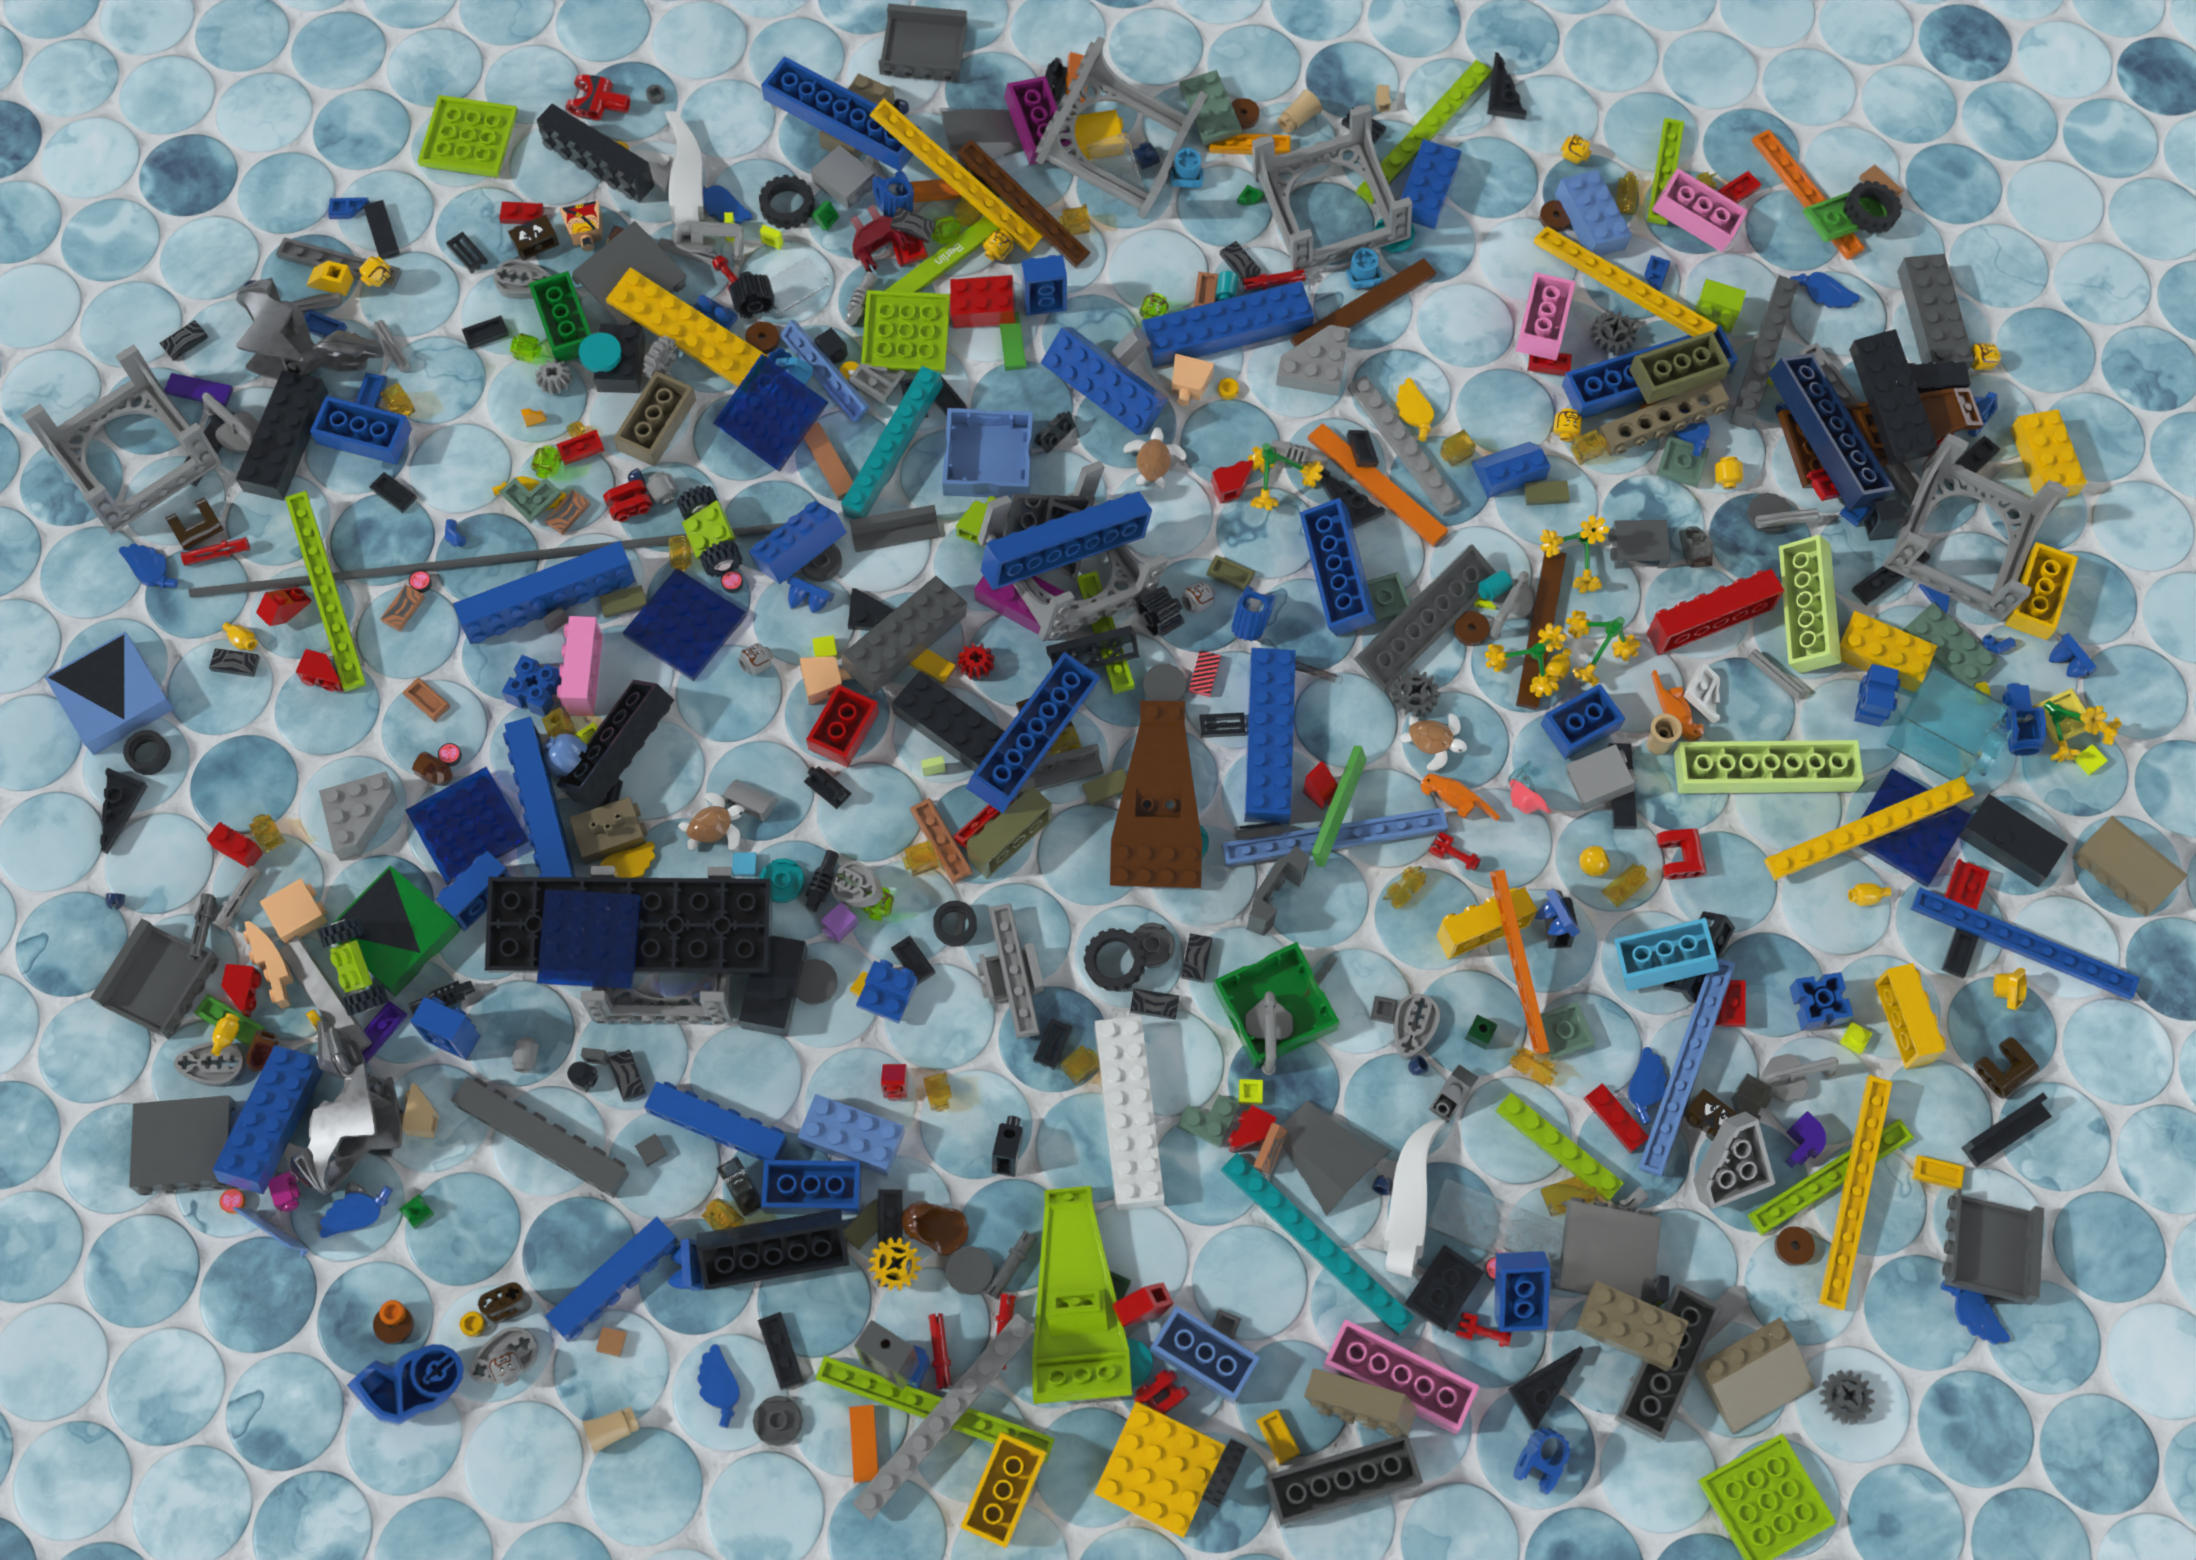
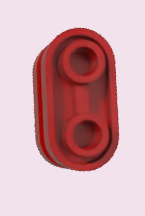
[603,480,653,522]
[1134,1369,1190,1414]

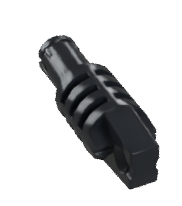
[805,850,839,912]
[409,980,475,1015]

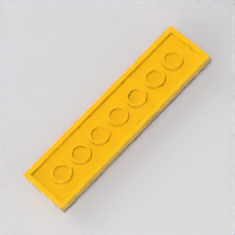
[606,267,769,393]

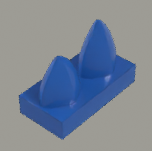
[693,295,738,330]
[1968,392,1998,437]
[787,576,835,613]
[2049,632,2097,677]
[1534,888,1581,937]
[667,1238,704,1291]

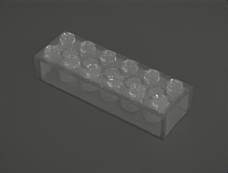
[1426,1178,1564,1279]

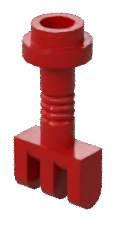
[712,255,738,292]
[1428,832,1481,871]
[1455,1312,1512,1348]

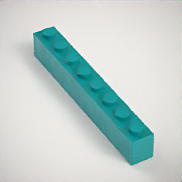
[841,366,943,519]

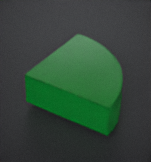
[1237,184,1265,205]

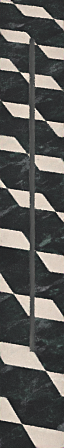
[189,523,785,597]

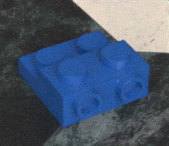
[856,959,918,1024]

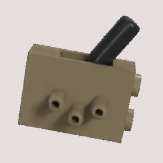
[569,780,648,865]

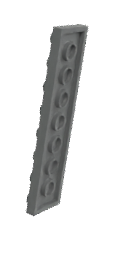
[1354,544,1496,692]

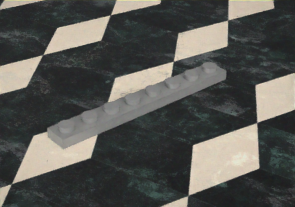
[1348,375,1461,516]

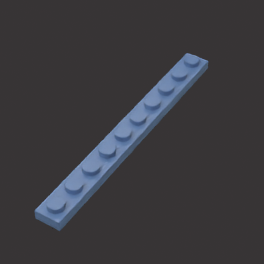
[1222,807,1448,867]
[1638,958,1735,1178]

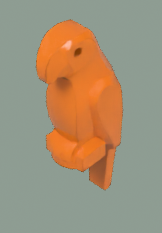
[1651,670,1704,742]
[1420,773,1500,821]

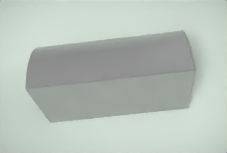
[1108,327,1151,367]
[723,779,778,822]

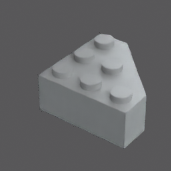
[1276,325,1351,396]
[319,771,397,861]
[1693,1111,1775,1210]

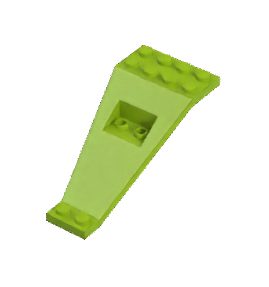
[1032,1185,1132,1404]

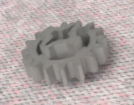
[643,335,677,379]

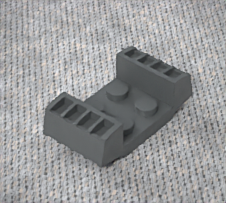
[1246,846,1309,936]

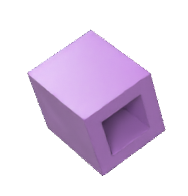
[821,902,858,943]

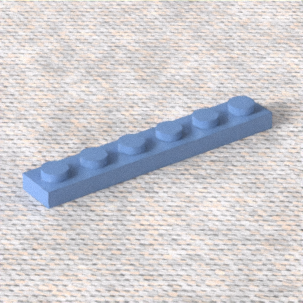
[780,320,870,423]

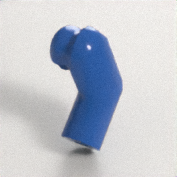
[444,519,466,547]
[1982,635,2016,654]

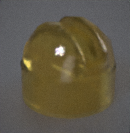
[566,421,585,438]

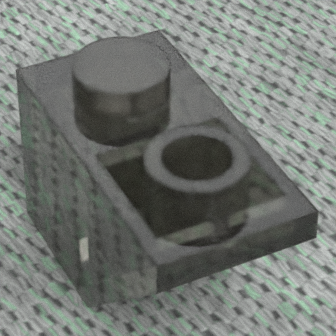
[1679,526,1713,568]
[1731,1073,1772,1120]
[716,1156,762,1217]

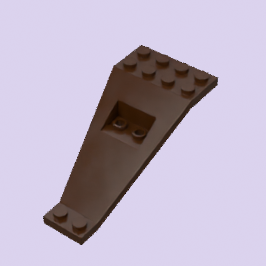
[1777,388,1984,488]
[1110,700,1202,888]

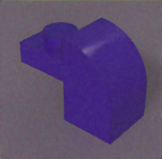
[1785,1111,1826,1168]

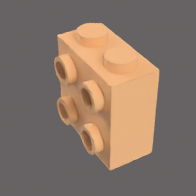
[259,878,328,944]

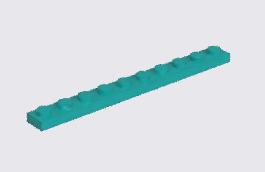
[1221,1152,1415,1336]

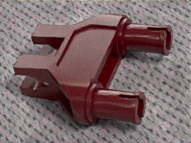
[850,204,913,272]

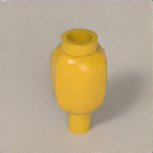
[222,622,257,651]
[1545,648,1572,683]
[1848,883,1891,906]
[210,1013,240,1056]

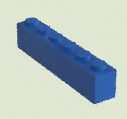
[644,1082,787,1162]
[545,1216,679,1342]

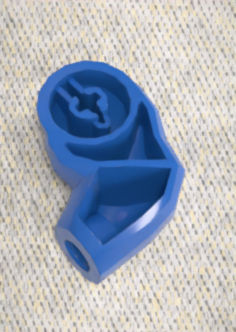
[347,1344,464,1426]

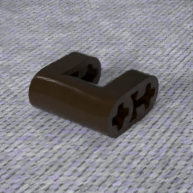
[165,497,224,551]
[1973,1037,2039,1099]
[478,1282,532,1323]

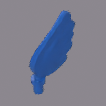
[703,185,753,224]
[1790,272,1860,308]
[1674,409,1710,457]
[119,543,178,588]
[1628,1047,1667,1125]
[320,1185,393,1238]
[1940,1280,2010,1345]
[697,1344,740,1429]

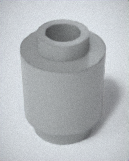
[511,1037,539,1073]

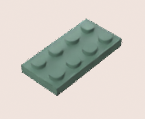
[1179,70,1242,146]
[1903,602,1999,691]

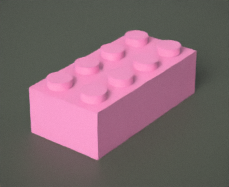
[1652,168,1748,252]
[1515,272,1576,361]
[557,616,603,716]

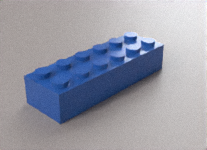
[1041,327,1169,435]
[1300,498,1377,637]
[212,1045,323,1195]

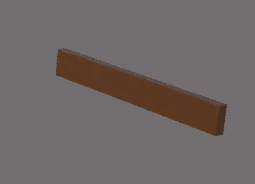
[956,139,1091,268]
[1290,258,1436,347]
[1515,551,1567,710]

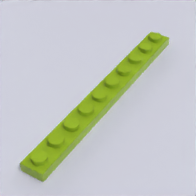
[1356,59,1492,204]
[285,491,367,692]
[815,1356,1055,1464]

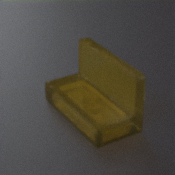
[1540,1176,1598,1216]

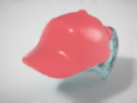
[1508,760,1552,814]

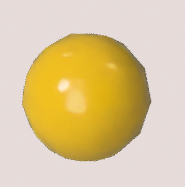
[1579,845,1611,877]

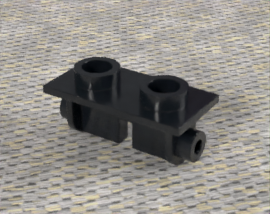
[1045,58,1067,100]
[1034,411,1076,454]
[804,766,852,810]

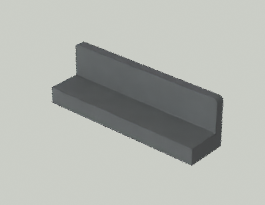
[849,505,940,552]

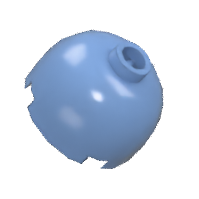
[543,733,587,779]

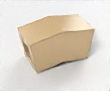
[1375,84,1391,112]

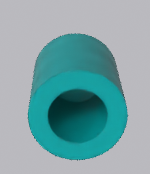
[1216,271,1239,301]
[1478,570,1513,601]

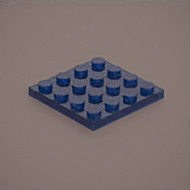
[713,354,829,472]
[623,568,747,681]
[405,767,529,886]
[1859,768,1971,887]
[537,889,641,989]

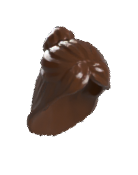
[902,1200,969,1256]

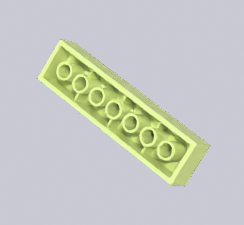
[1674,740,1864,794]

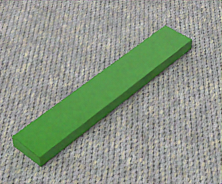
[1311,745,1367,867]

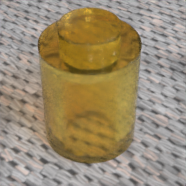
[668,536,692,571]

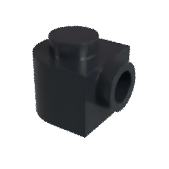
[567,1061,598,1093]

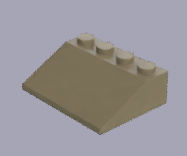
[2072,815,2188,917]
[1694,1317,1815,1434]

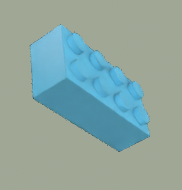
[1614,918,1719,991]

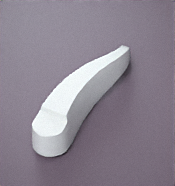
[665,111,705,237]
[1384,1119,1445,1278]

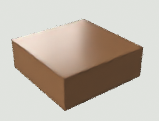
[596,1327,627,1358]

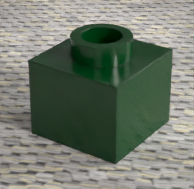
[1465,1014,1498,1050]

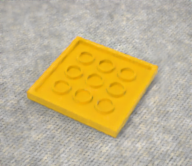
[1094,1401,1226,1538]

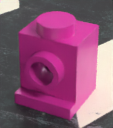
[268,1171,300,1212]

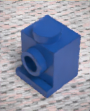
[2002,683,2032,718]

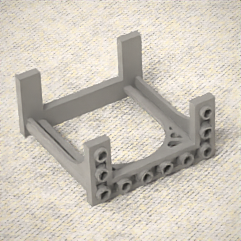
[1035,36,1207,219]
[1252,104,1412,271]
[21,345,222,535]
[1882,434,2069,622]
[977,461,1168,641]
[580,866,735,1025]

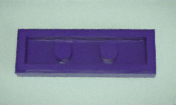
[164,373,234,407]
[361,1001,408,1064]

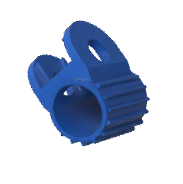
[872,171,914,218]
[1231,585,1277,642]
[2005,706,2046,757]
[1513,1427,1571,1495]

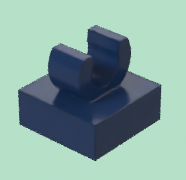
[1132,142,1160,170]

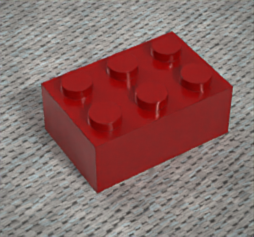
[950,275,1016,329]
[806,684,879,768]

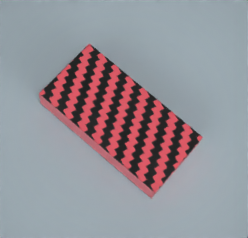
[1189,650,1221,697]

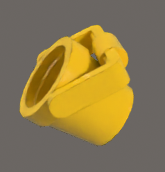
[1993,968,2026,1011]

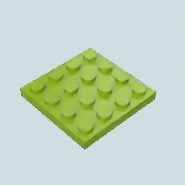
[417,95,518,178]
[861,290,950,374]
[1697,1433,1837,1560]

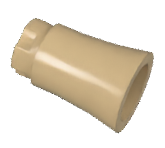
[1277,89,1322,134]
[1647,714,1682,755]
[582,1407,639,1454]

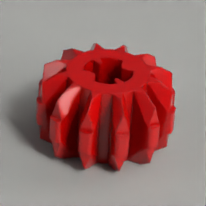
[958,643,995,681]

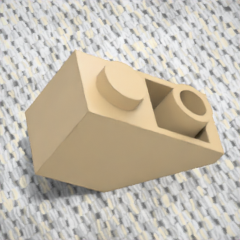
[400,1083,439,1138]

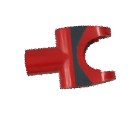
[565,74,631,121]

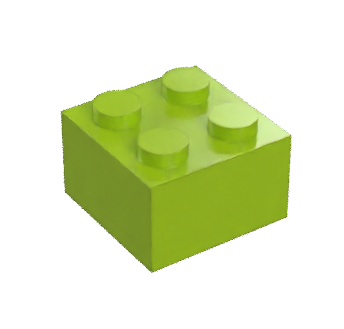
[1694,279,1747,334]

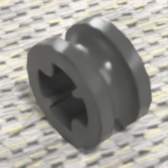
[646,84,665,104]

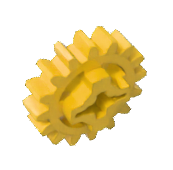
[868,1238,921,1291]

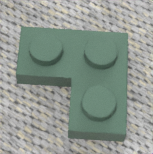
[499,478,562,524]
[1177,1094,1240,1148]

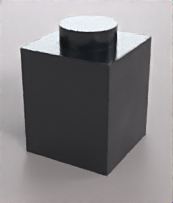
[814,328,848,365]

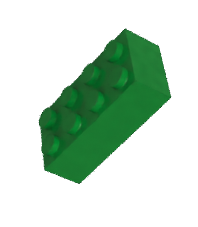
[528,271,591,362]

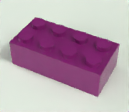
[1004,76,1071,165]
[974,576,1066,641]

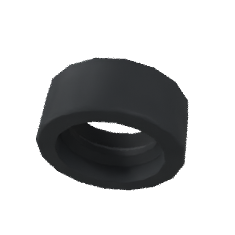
[123,730,171,775]
[933,901,977,947]

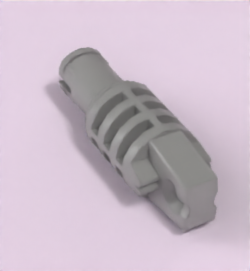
[844,272,877,326]
[1271,439,1329,469]

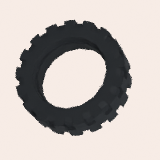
[759,175,815,229]
[1844,181,1902,234]
[1083,928,1147,992]
[1202,1438,1248,1507]

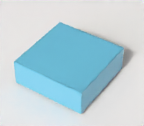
[732,852,757,877]

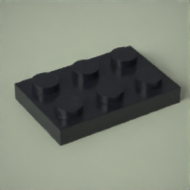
[1404,1244,1485,1333]

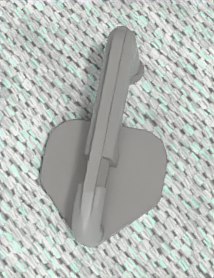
[672,221,744,261]
[202,392,259,452]
[1488,571,1535,640]
[1246,991,1293,1075]
[1757,1054,1839,1102]

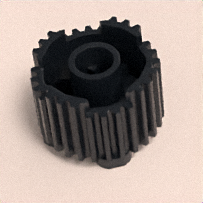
[729,271,775,319]
[1136,586,1185,637]

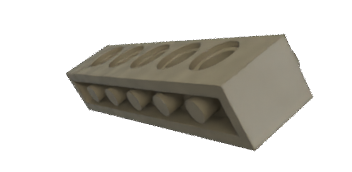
[1599,378,1730,456]

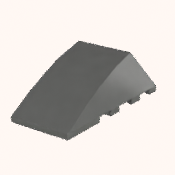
[939,107,1023,168]
[1003,493,1095,581]
[1282,1100,1391,1216]

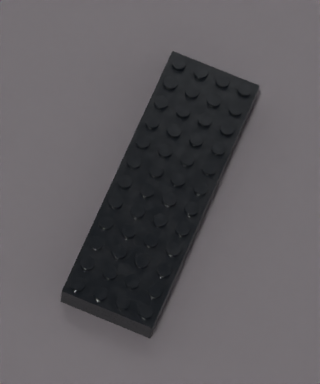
[485,877,773,975]

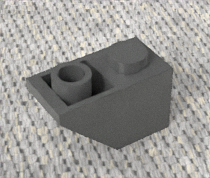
[1429,1064,1479,1123]

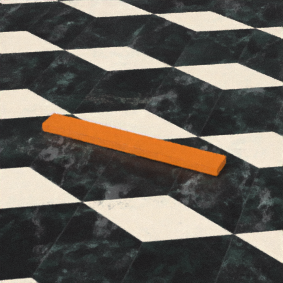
[1751,129,1865,260]
[1307,423,1448,546]
[1489,869,1549,1053]

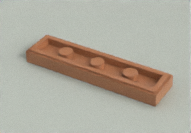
[800,422,853,500]
[910,798,973,884]

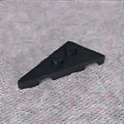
[1487,52,1527,120]
[1319,468,1385,528]
[848,588,894,631]
[100,768,148,854]
[1508,1346,1583,1431]

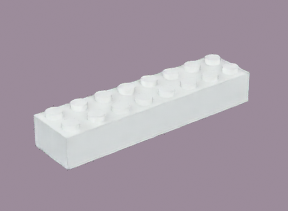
[1095,1016,1164,1211]

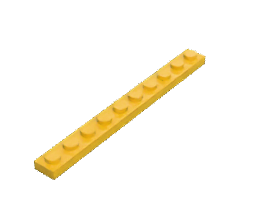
[870,99,1042,253]
[1534,226,1717,337]
[1764,776,1974,881]
[1818,1075,1893,1311]

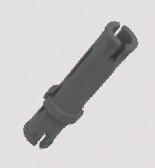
[187,893,216,961]
[985,1230,1037,1300]

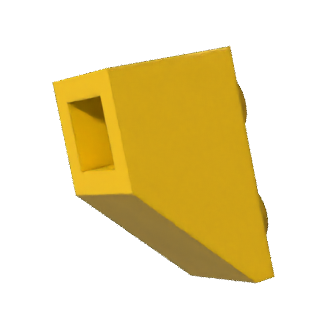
[306,261,354,296]

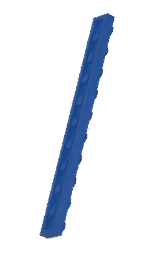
[1910,887,2140,1000]

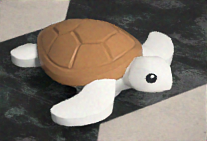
[1123,427,1186,489]
[1400,714,1467,772]
[678,792,744,851]

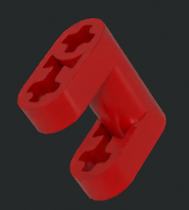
[1656,828,1707,880]

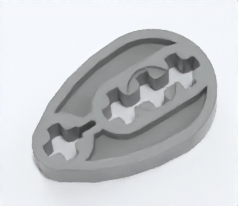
[494,259,551,299]
[831,861,883,908]
[1393,994,1440,1060]
[174,1042,246,1087]
[469,1327,538,1383]

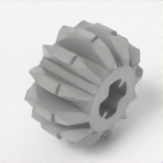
[535,358,572,395]

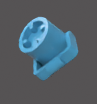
[1170,148,1203,188]
[1346,248,1383,289]
[775,357,813,396]

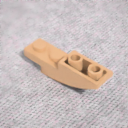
[243,921,294,1009]

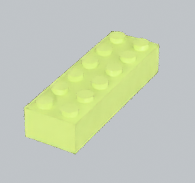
[1779,535,1841,673]

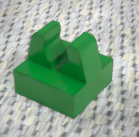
[811,200,840,231]
[399,1194,434,1229]

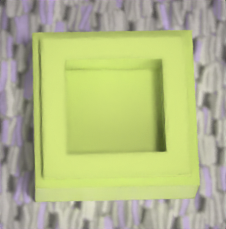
[921,756,946,776]

